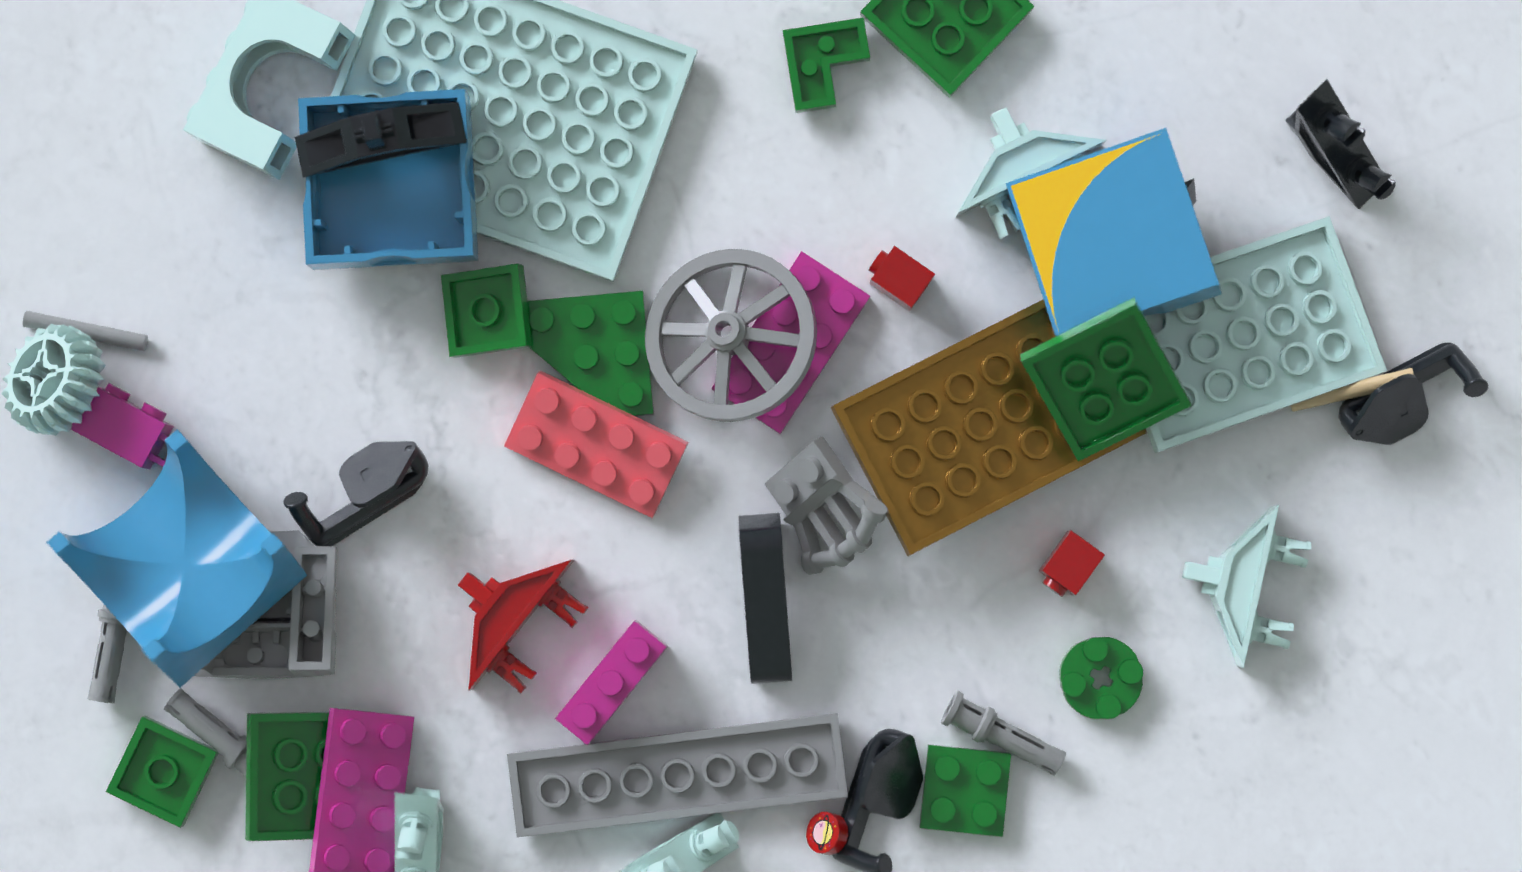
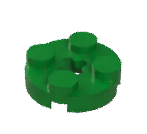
[1059,637,1143,719]

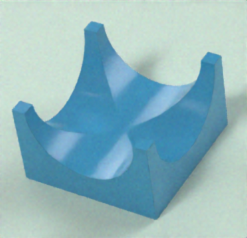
[46,429,307,688]

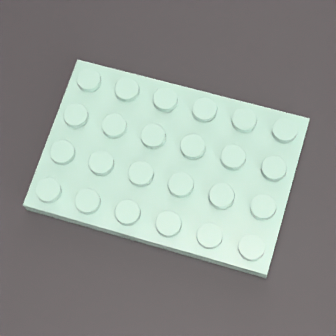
[1145,216,1387,453]

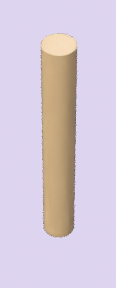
[1291,368,1414,412]

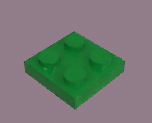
[441,263,532,358]
[106,716,219,828]
[919,744,1011,837]

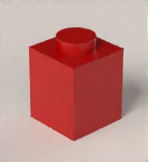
[868,245,935,312]
[1039,530,1105,597]

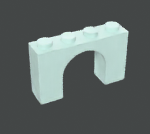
[183,0,355,180]

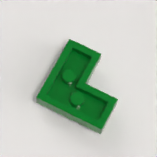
[783,17,870,113]

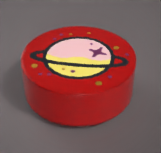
[806,812,848,855]

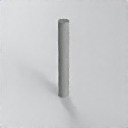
[23,311,148,351]

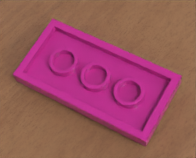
[711,251,870,434]
[309,708,414,872]

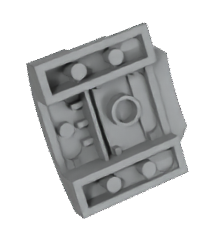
[194,530,337,678]

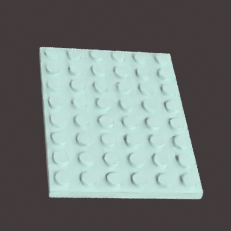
[331,0,698,282]

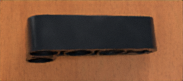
[738,513,792,684]

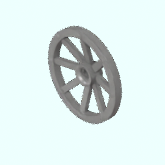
[645,249,817,422]

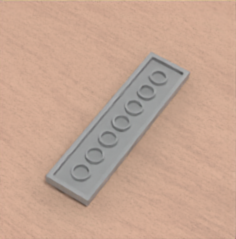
[507,713,848,837]

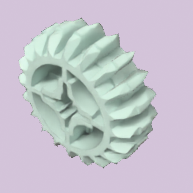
[2,324,106,436]

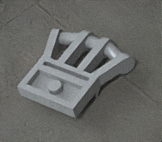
[765,437,888,575]

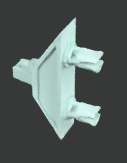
[956,108,1107,240]
[1182,505,1311,668]
[395,787,443,872]
[620,813,739,872]

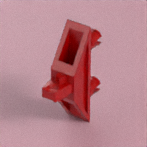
[458,559,589,694]

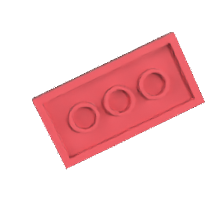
[504,371,689,518]

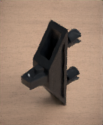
[1285,79,1396,209]
[295,102,467,177]

